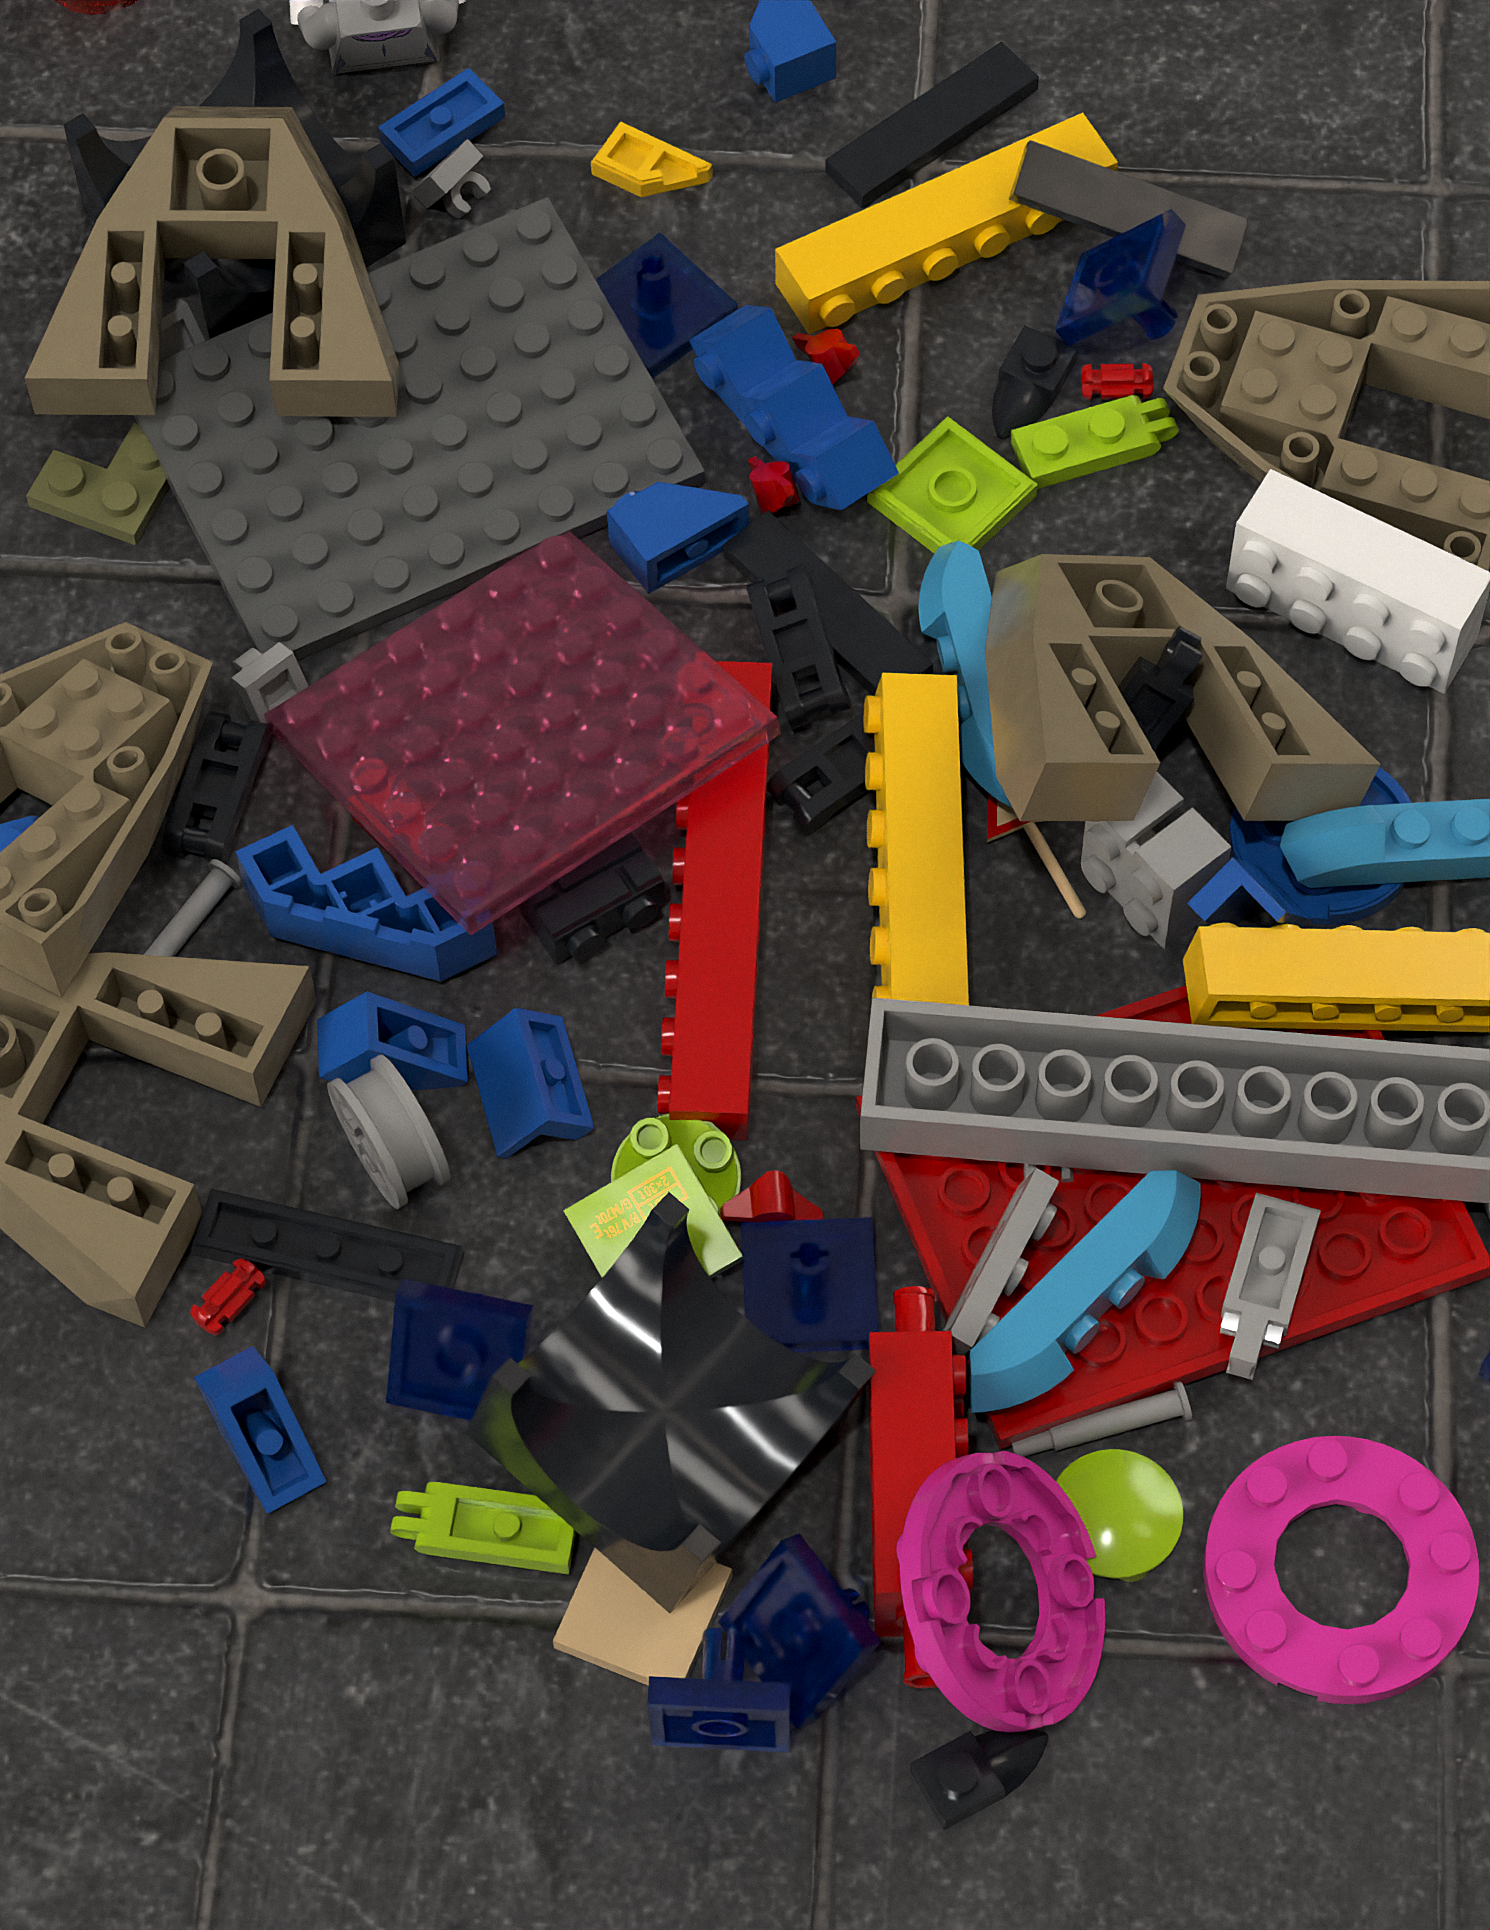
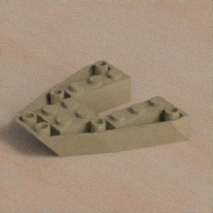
[24,106,399,417]
[1163,280,1490,572]
[985,554,1380,822]
[0,622,213,998]
[0,952,317,1328]

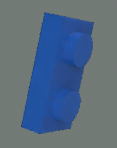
[378,68,505,177]

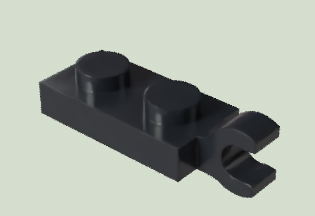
[1118,626,1203,751]

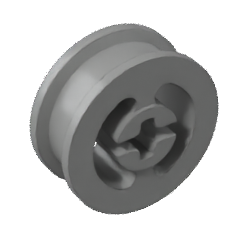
[327,1054,451,1209]

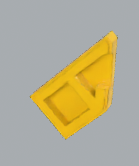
[591,122,713,197]

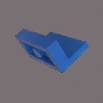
[1187,857,1312,929]
[466,1008,594,1159]

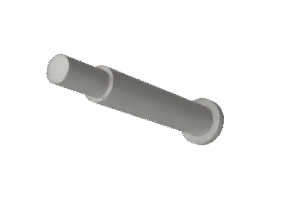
[144,859,242,957]
[1011,1381,1192,1457]

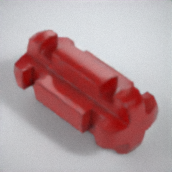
[1081,364,1153,400]
[190,1258,266,1336]

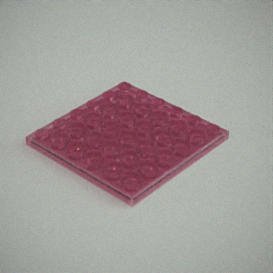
[264,531,781,935]

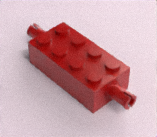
[868,1286,973,1688]

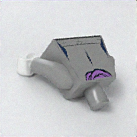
[289,0,466,76]

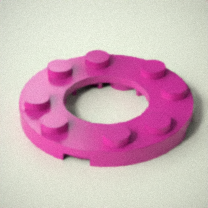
[1204,1436,1479,1704]
[896,1451,1105,1732]

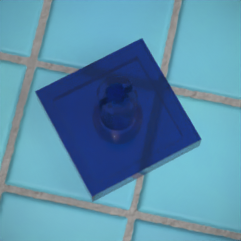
[1055,209,1186,346]
[595,232,738,379]
[741,1217,879,1353]
[386,1279,533,1421]
[718,1533,882,1730]
[647,1628,791,1752]

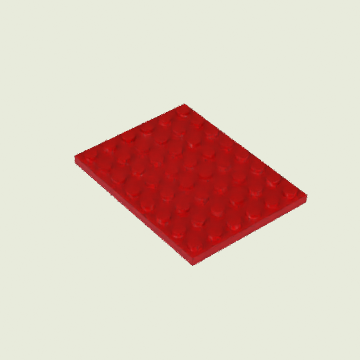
[856,985,1490,1450]

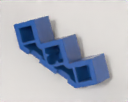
[689,305,899,510]
[235,825,497,982]

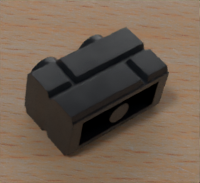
[515,824,665,964]

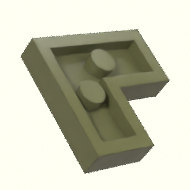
[26,423,170,545]

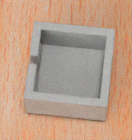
[1081,772,1231,949]

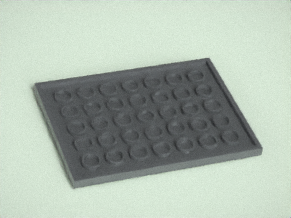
[134,197,705,661]

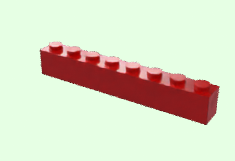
[657,660,773,1141]

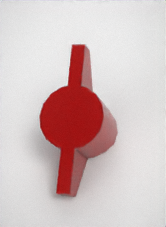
[792,329,860,385]
[747,456,801,515]
[720,1170,823,1230]

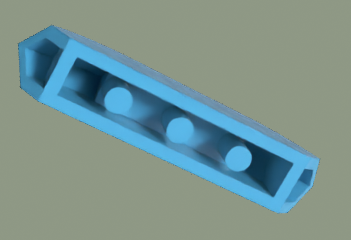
[919,540,1013,808]
[1280,799,1490,888]
[968,1170,1201,1413]

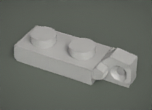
[1220,1193,1321,1380]

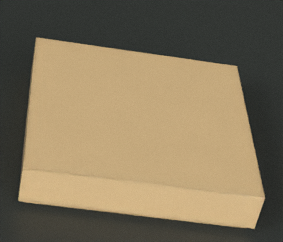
[553,1548,733,1698]

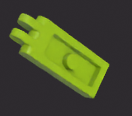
[1010,395,1179,489]
[390,1482,577,1574]

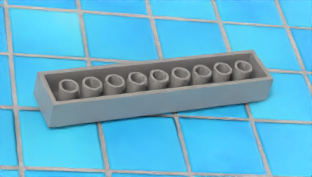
[860,997,1490,1203]

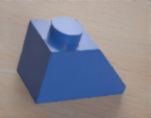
[744,0,837,103]
[607,482,749,594]
[317,991,468,1091]
[193,1346,326,1514]

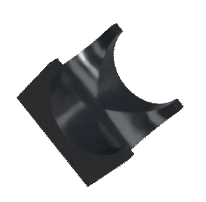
[63,9,406,341]
[466,1192,876,1613]

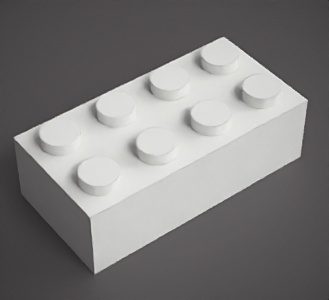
[1226,469,1490,694]

